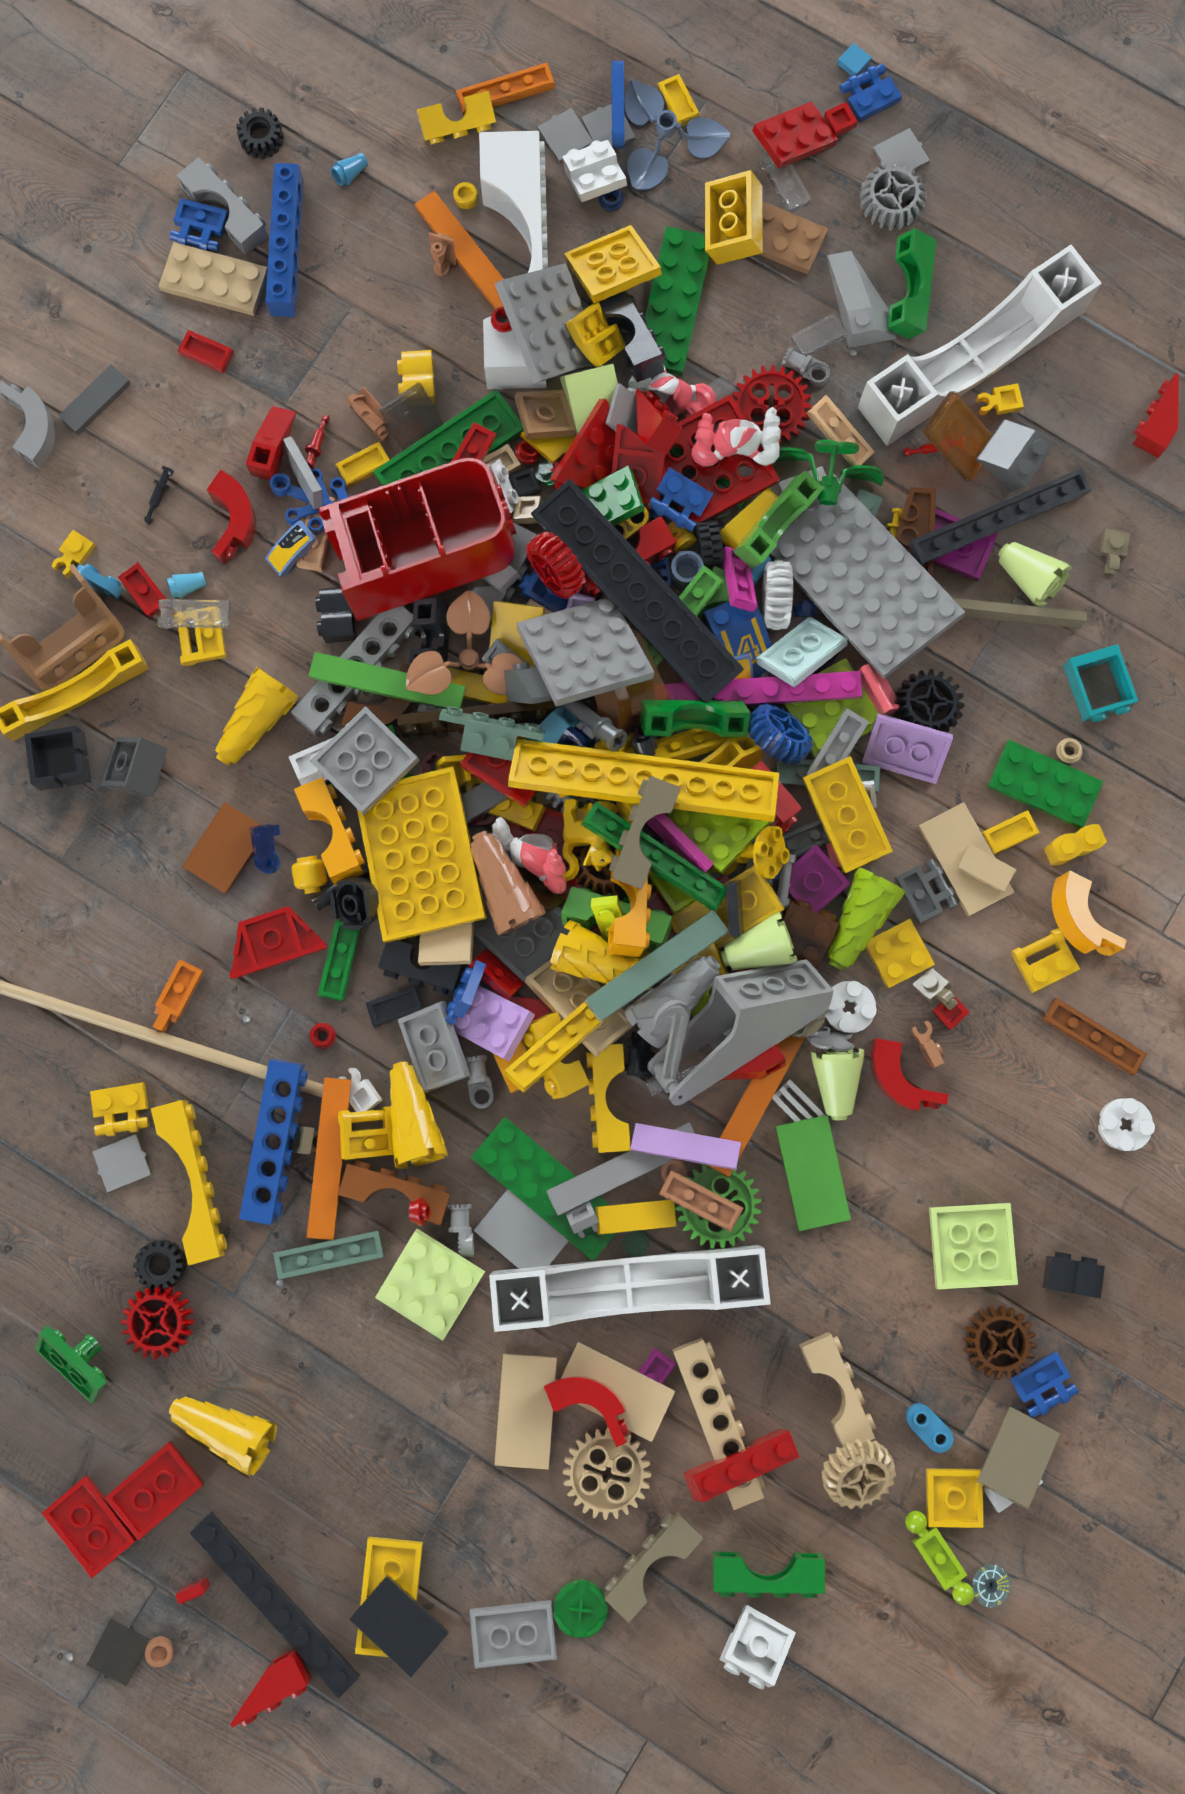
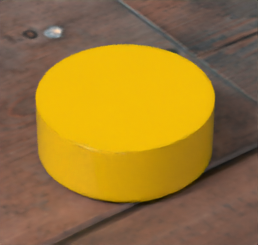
[453,182,478,209]

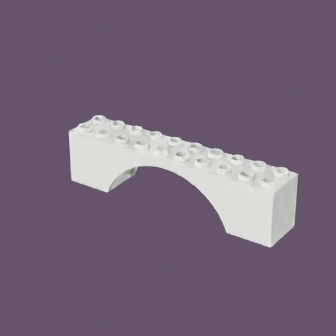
[479,131,548,389]
[858,245,1102,446]
[489,1245,770,1332]

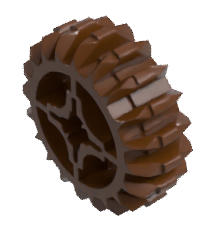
[574,844,626,896]
[962,1305,1037,1380]

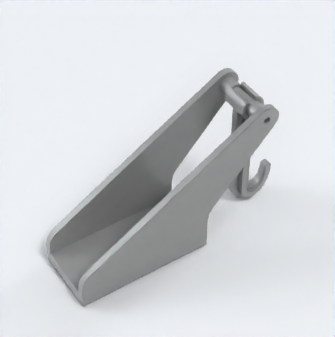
[648,959,834,1106]

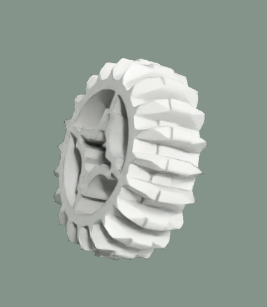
[762,560,793,630]

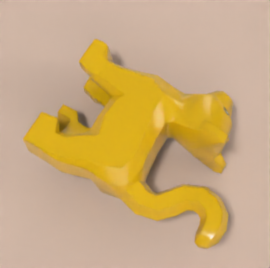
[563,799,618,881]

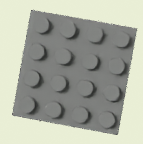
[495,263,593,384]
[517,598,654,707]

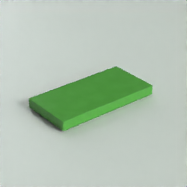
[775,1115,851,1231]

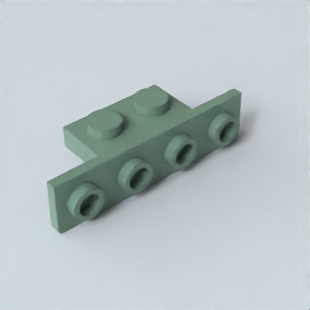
[439,707,545,761]

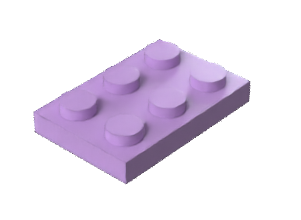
[862,713,953,784]
[453,985,535,1061]

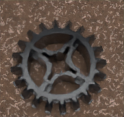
[894,669,965,733]

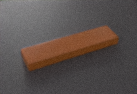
[1042,998,1147,1076]

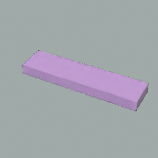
[631,1123,741,1170]

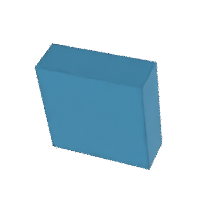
[837,43,872,76]

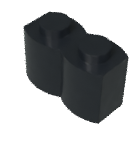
[315,587,356,643]
[1042,1252,1105,1298]

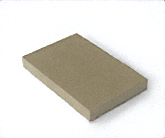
[976,1407,1060,1510]

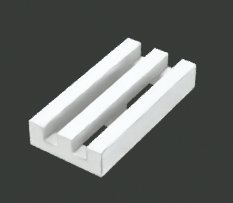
[772,1079,824,1122]

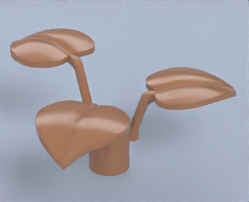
[406,591,522,696]

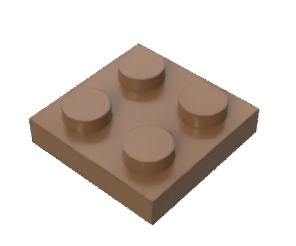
[515,390,576,440]

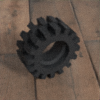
[236,107,284,159]
[695,520,724,568]
[133,1240,187,1290]

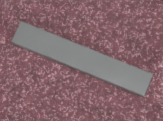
[546,1122,695,1216]

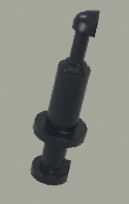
[144,466,174,525]

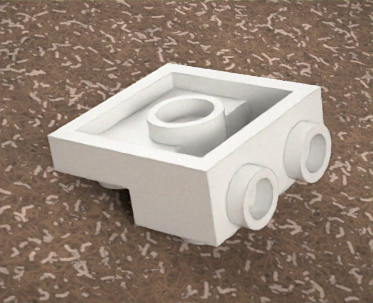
[562,140,627,202]
[719,1605,796,1690]

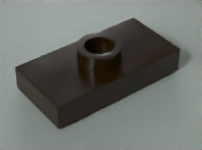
[517,867,565,913]

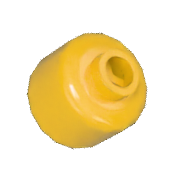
[291,855,328,894]

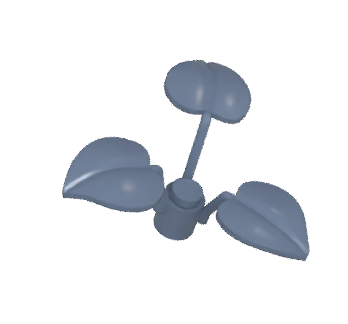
[624,79,730,190]

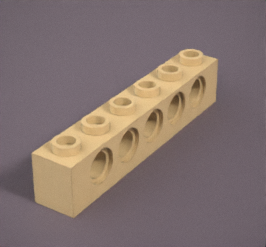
[672,1337,766,1510]

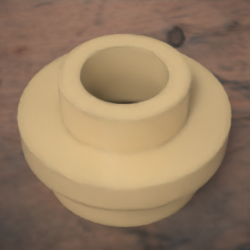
[1056,738,1082,764]

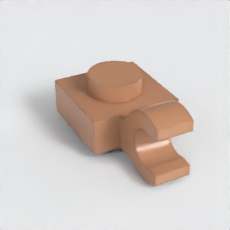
[910,1021,944,1069]

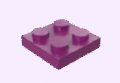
[777,844,851,912]

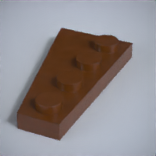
[895,487,936,577]

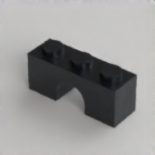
[409,598,450,668]
[378,940,464,995]

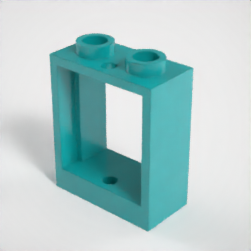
[1063,644,1138,723]

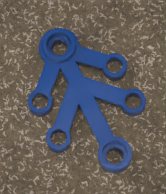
[270,468,348,535]

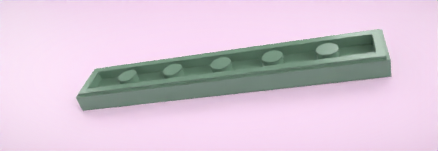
[584,910,729,1023]

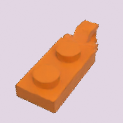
[152,959,205,1033]

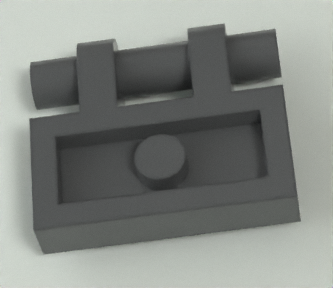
[894,858,958,924]

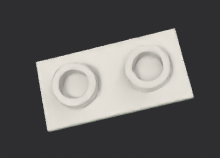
[487,459,519,513]

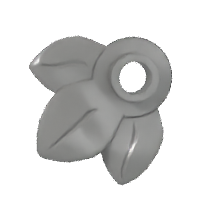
[806,1026,854,1052]

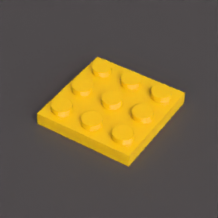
[564,225,662,303]

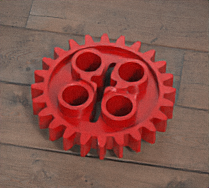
[732,365,812,447]

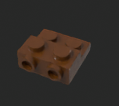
[782,899,839,970]

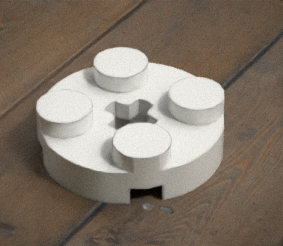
[825,981,876,1033]
[1098,1098,1155,1151]

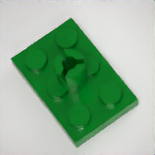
[34,1325,107,1405]

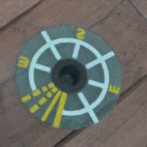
[973,1564,1010,1608]

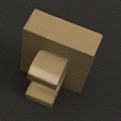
[291,1126,318,1155]

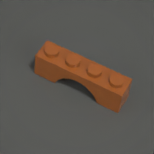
[338,1160,452,1225]

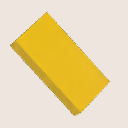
[657,74,700,127]
[335,441,390,488]
[982,810,1040,855]

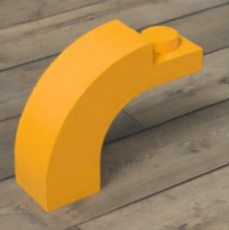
[1052,871,1127,956]

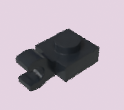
[627,1031,655,1079]

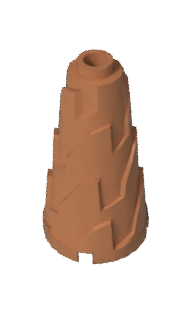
[470,831,546,936]

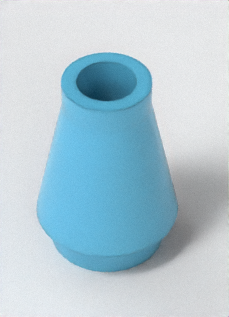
[166,572,206,599]

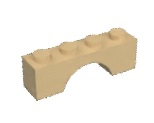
[799,1332,876,1447]

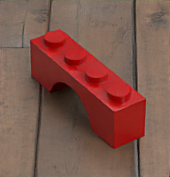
[581,516,677,597]
[683,1429,800,1502]

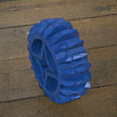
[748,703,813,765]

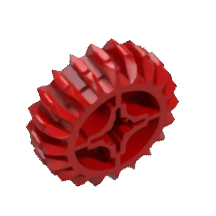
[526,531,586,599]
[120,1285,195,1360]

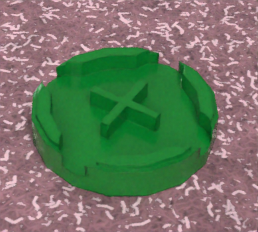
[553,1579,608,1638]

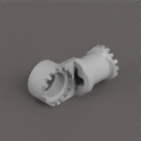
[781,346,830,388]
[465,1055,494,1109]
[448,1204,474,1258]

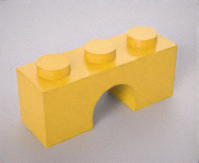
[416,91,496,144]
[523,1011,590,1099]

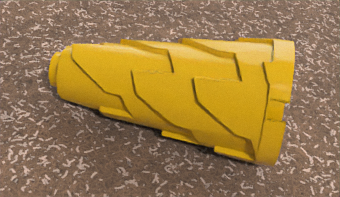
[215,667,300,766]
[550,920,653,990]
[389,1061,448,1169]
[169,1396,277,1476]

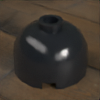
[330,876,379,930]

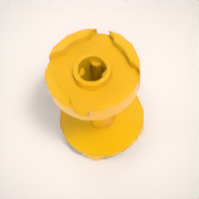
[709,826,790,879]

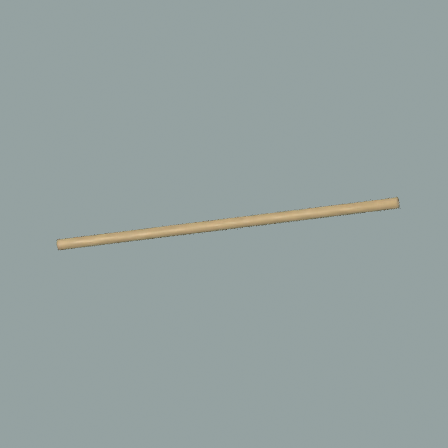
[0,980,324,1098]

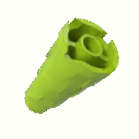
[828,867,905,971]

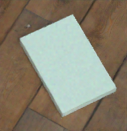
[756,616,848,687]

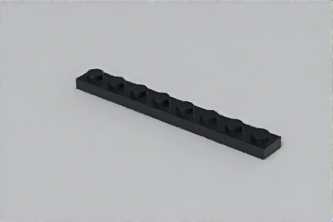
[908,468,1092,565]
[189,1511,360,1699]

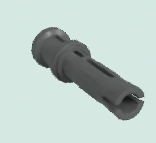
[562,700,627,751]

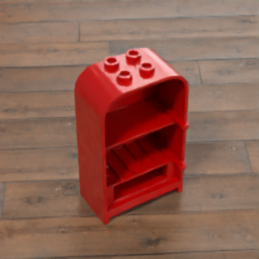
[318,458,517,621]

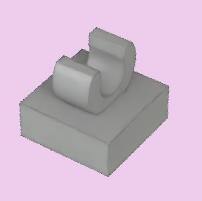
[565,1201,599,1238]

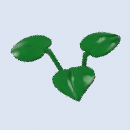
[775,439,884,506]

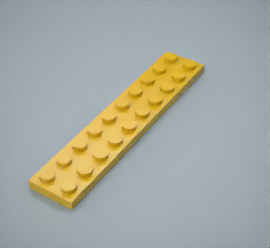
[508,739,779,822]

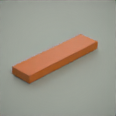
[456,63,555,116]

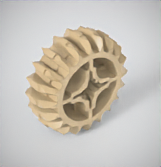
[821,1438,896,1509]

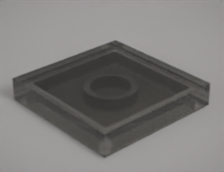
[377,382,444,452]

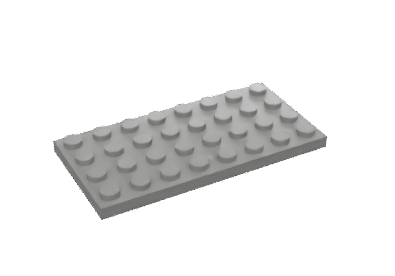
[769,474,965,679]

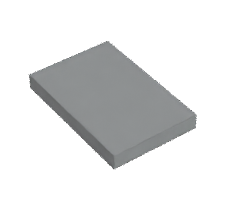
[398,1001,471,1094]
[474,1189,568,1269]
[469,1600,557,1669]

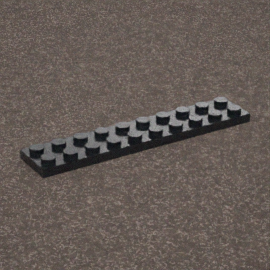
[531,478,744,703]

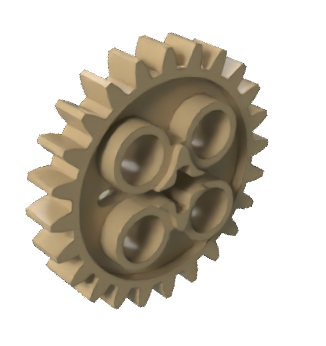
[563,1426,651,1520]

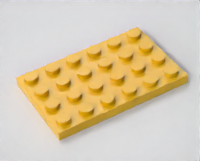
[357,766,487,943]

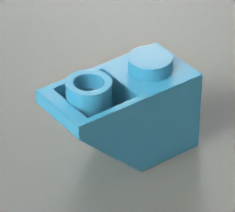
[525,706,581,745]

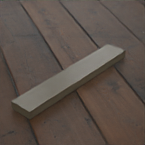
[953,598,1087,628]

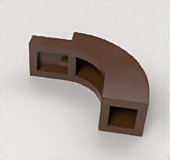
[341,663,415,728]
[594,687,632,737]

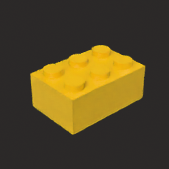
[705,170,763,265]

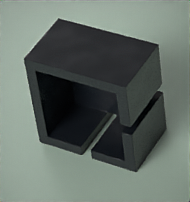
[24,726,91,791]

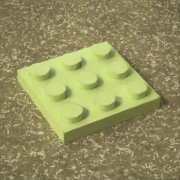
[929,1203,1018,1289]
[375,1229,485,1341]

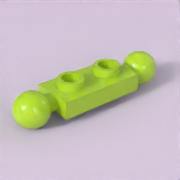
[905,1511,974,1606]

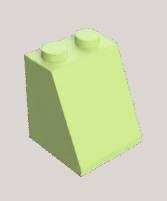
[560,364,618,436]

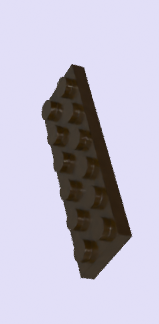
[397,700,554,740]

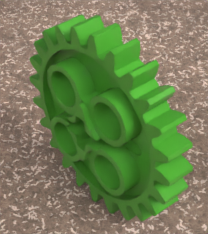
[675,1164,762,1249]

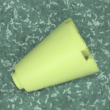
[998,542,1072,607]
[721,912,798,970]
[811,1048,864,1120]

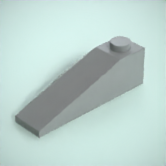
[827,251,897,348]

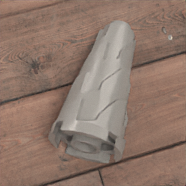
[624,955,721,1048]

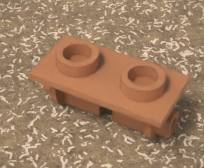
[428,232,457,276]
[347,387,397,441]

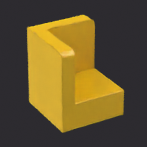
[435,755,471,787]

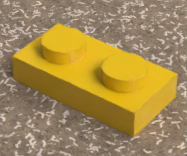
[488,797,546,832]

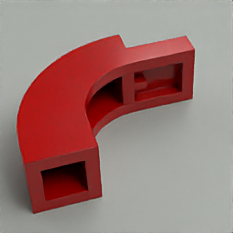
[206,469,256,565]
[870,1038,949,1111]
[544,1376,630,1447]

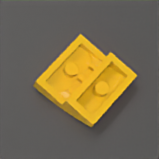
[565,302,626,367]

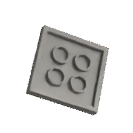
[310,706,420,815]

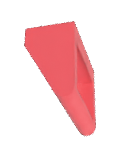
[859,664,901,716]

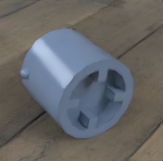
[670,551,704,592]

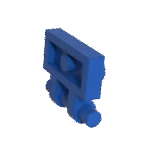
[839,63,902,123]
[170,198,229,252]
[647,467,713,532]
[446,960,486,1024]
[1010,1351,1079,1418]

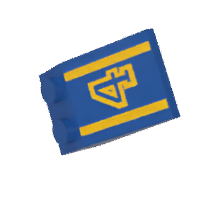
[702,601,772,678]

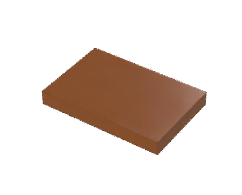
[182,802,269,895]

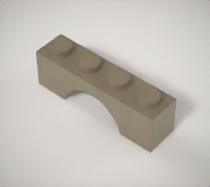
[609,776,681,889]
[604,1510,704,1623]

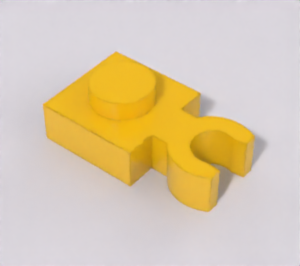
[976,383,1024,415]
[52,530,96,578]

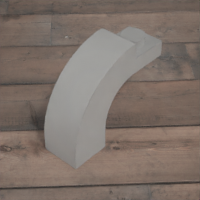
[0,381,56,470]

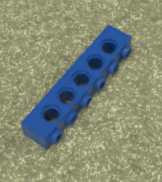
[266,163,304,317]
[239,1059,308,1225]

